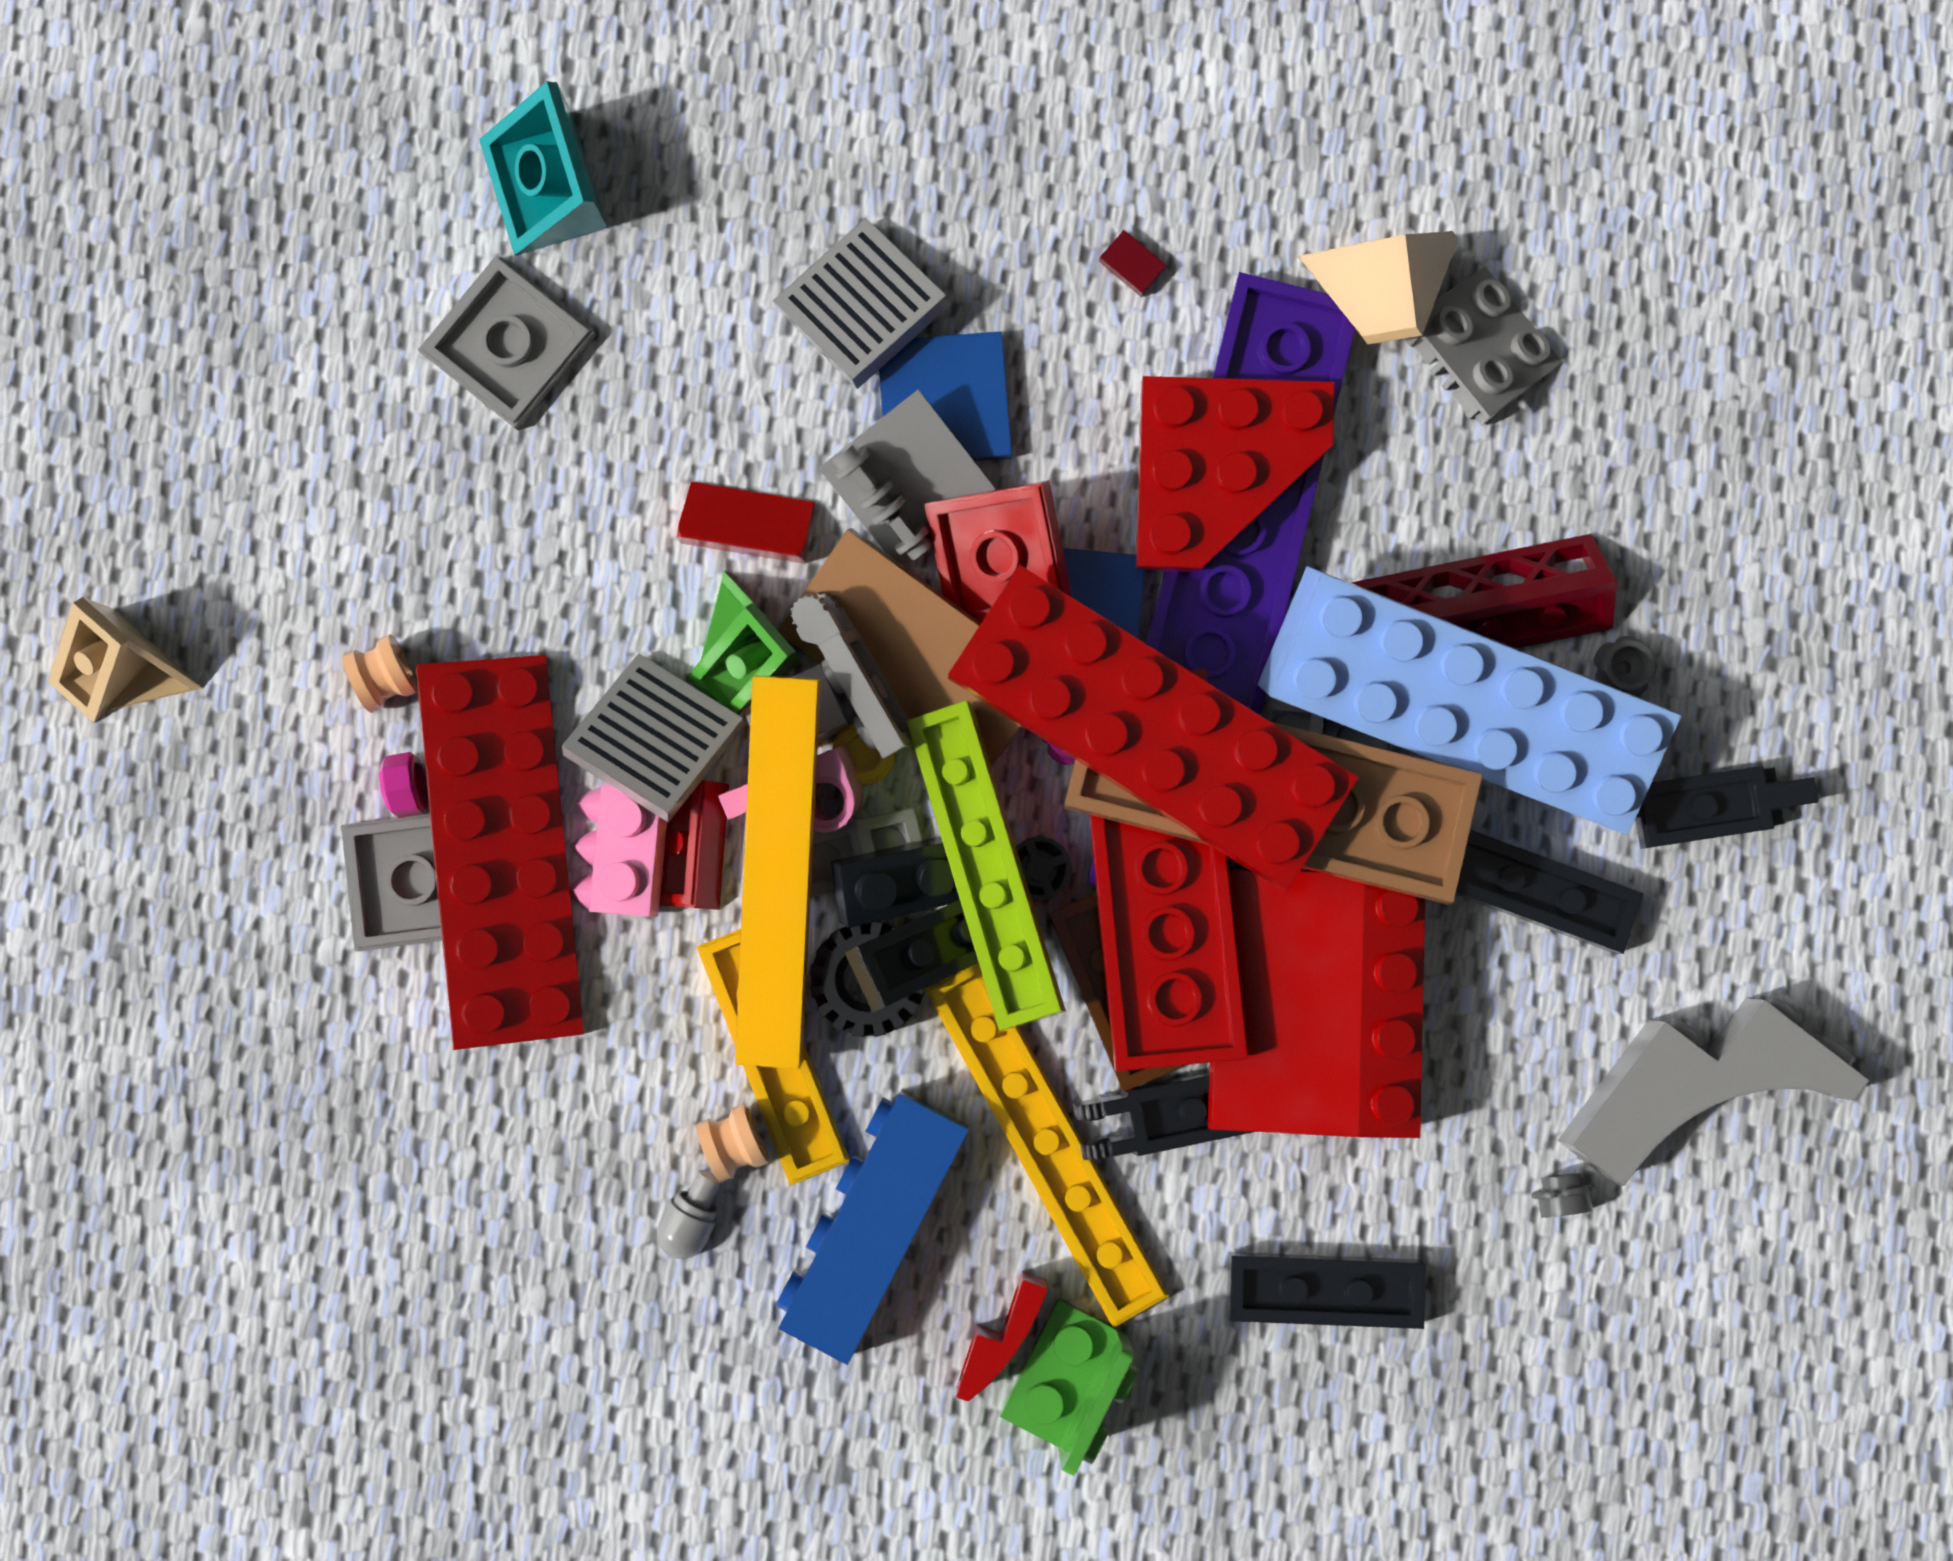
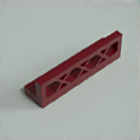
[1350,534,1617,648]

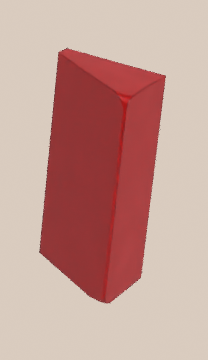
[676,481,815,564]
[659,780,730,910]

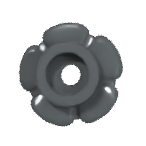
[1593,636,1656,696]
[1531,1173,1596,1218]

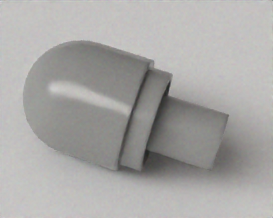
[657,1170,722,1259]

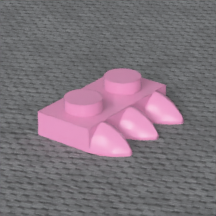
[569,784,667,917]

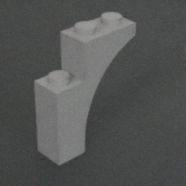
[1557,997,1870,1186]

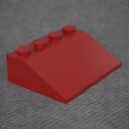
[1208,870,1425,1138]

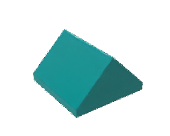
[479,81,607,256]

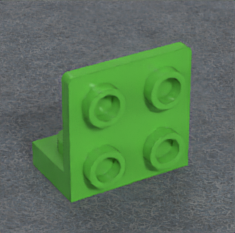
[1000,1298,1139,1476]

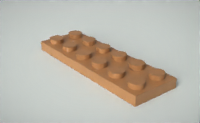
[1063,721,1482,904]

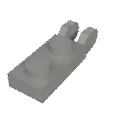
[790,591,913,759]

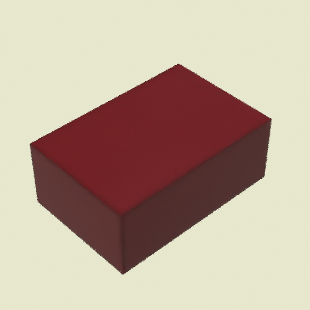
[1099,230,1167,297]

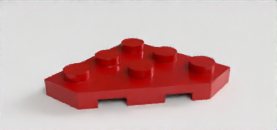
[1136,376,1334,572]

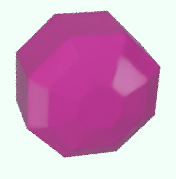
[379,752,428,818]

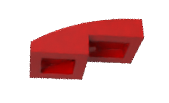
[956,1271,1048,1402]

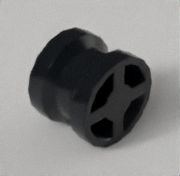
[1016,836,1072,901]

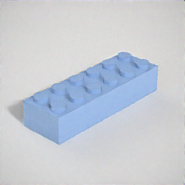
[1257,566,1682,835]

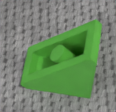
[687,571,802,715]

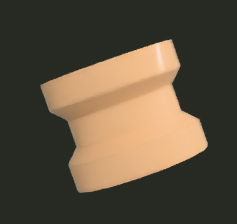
[342,634,418,713]
[696,1103,769,1183]

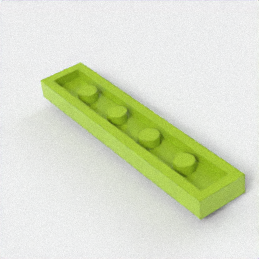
[907,700,1066,1031]

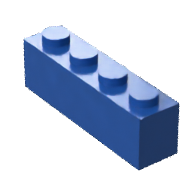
[775,1090,969,1365]

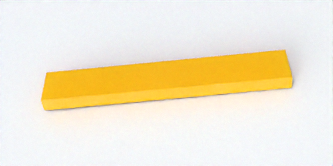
[735,675,821,1069]
[925,963,1169,1328]

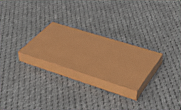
[778,528,1022,767]

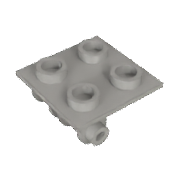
[1406,266,1563,425]
[818,389,996,564]

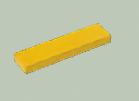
[696,929,850,1186]

